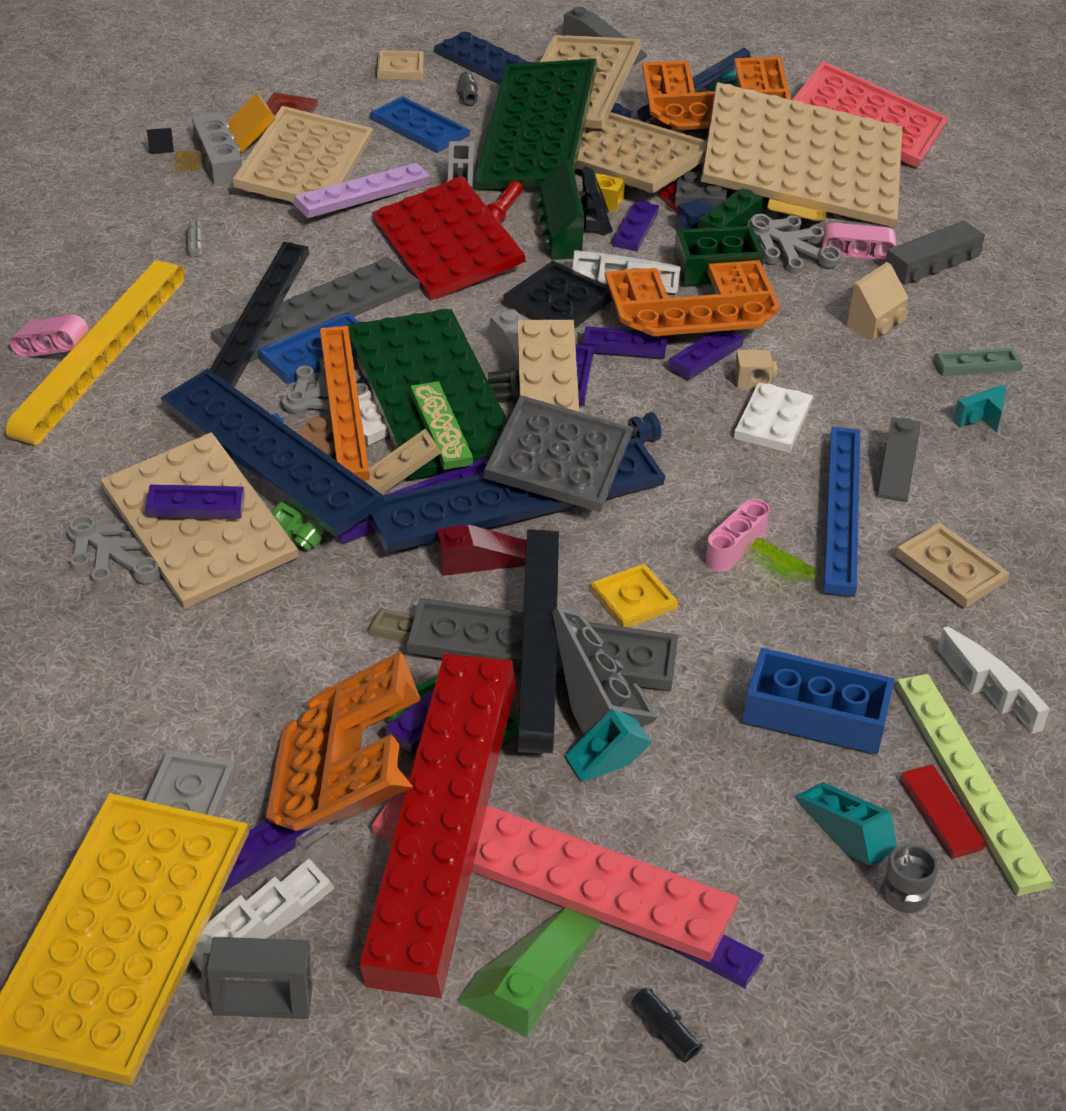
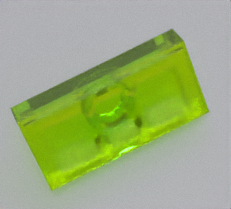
[751,538,818,580]

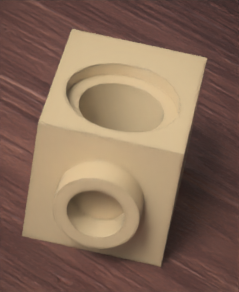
[734,350,777,388]

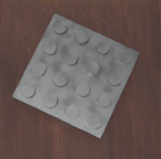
[484,395,633,512]

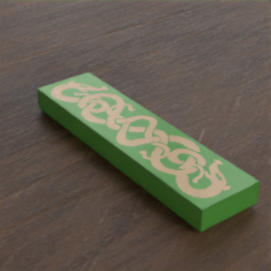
[411,381,473,470]

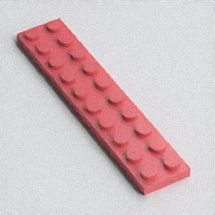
[372,775,739,962]

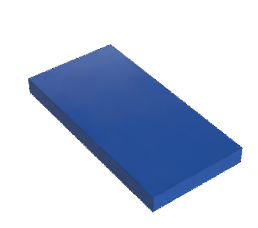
[369,96,470,153]
[258,313,359,385]

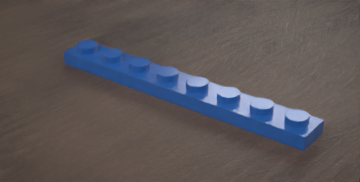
[823,426,860,596]

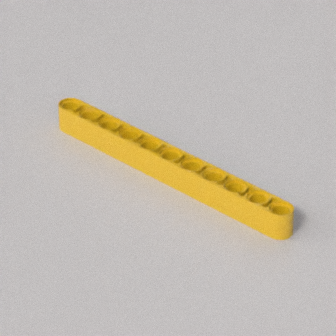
[6,260,185,445]

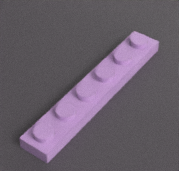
[294,163,431,218]

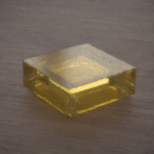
[175,151,202,171]

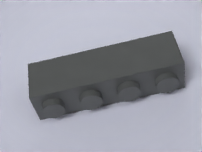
[885,220,985,285]

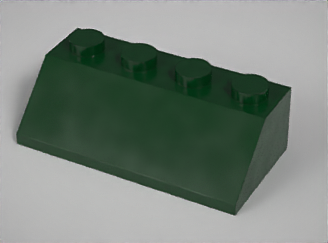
[535,161,584,260]

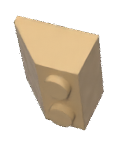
[847,262,908,341]

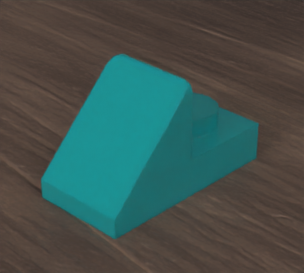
[953,385,1006,432]

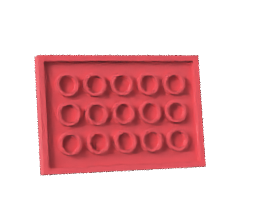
[793,61,948,168]

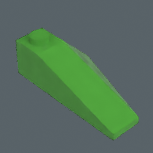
[459,907,601,1037]

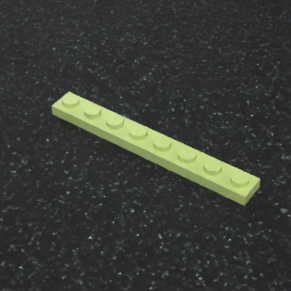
[896,674,1053,896]

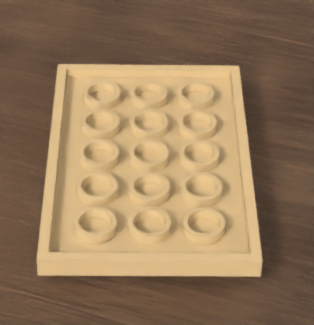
[540,35,642,129]
[233,106,373,204]
[576,112,707,193]
[101,432,299,609]

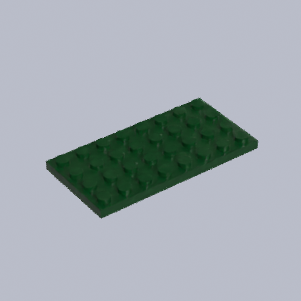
[474,58,598,190]
[345,308,508,480]

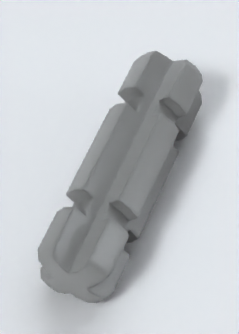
[188,221,202,258]

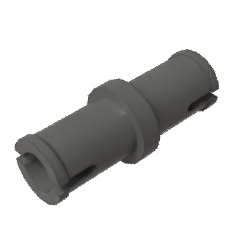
[459,71,478,105]

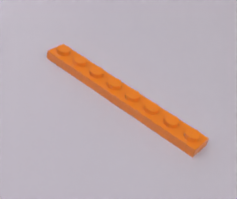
[320,326,370,481]

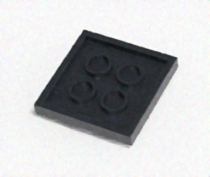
[503,260,613,328]

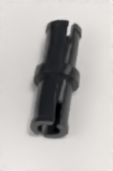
[631,987,703,1063]

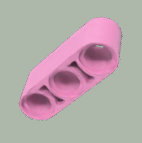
[822,223,897,260]
[9,314,88,357]
[705,499,770,571]

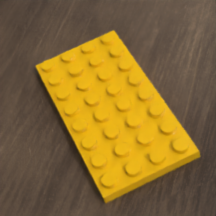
[0,793,249,1086]

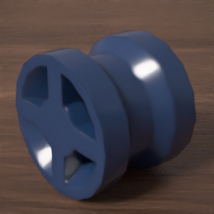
[628,412,662,444]

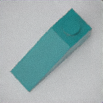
[796,782,897,865]

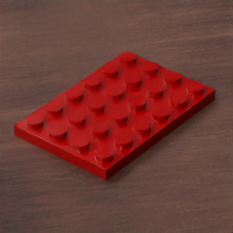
[371,176,526,300]

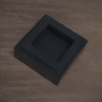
[147,128,174,154]

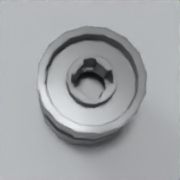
[882,843,939,913]

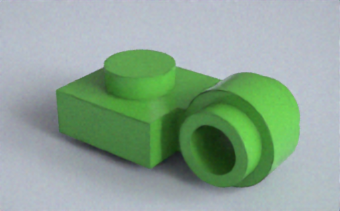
[272,501,323,552]

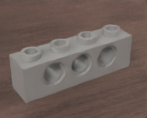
[192,112,245,185]

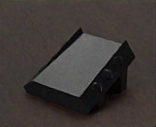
[581,166,613,236]

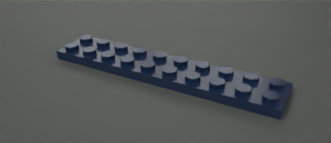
[434,31,631,118]
[161,368,385,537]
[367,438,666,553]

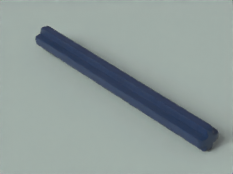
[637,48,751,122]

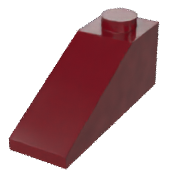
[437,525,526,576]

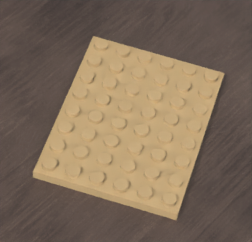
[701,82,902,228]

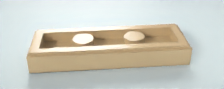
[365,429,442,494]

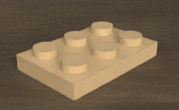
[895,522,1010,608]

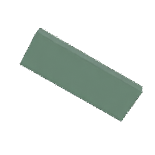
[934,348,1023,376]

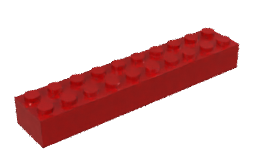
[360,653,516,998]

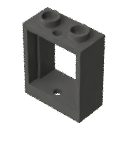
[201,937,313,1019]

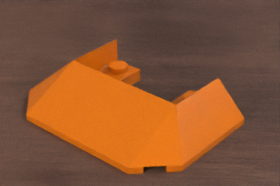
[642,56,791,130]
[604,260,780,336]
[266,651,421,831]

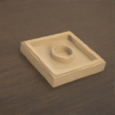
[377,50,424,80]

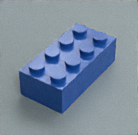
[743,648,895,754]

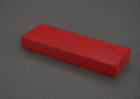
[900,764,986,859]

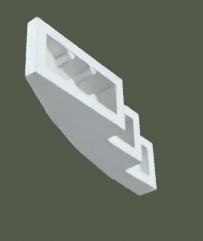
[572,250,680,293]
[937,626,1050,734]
[191,858,334,971]

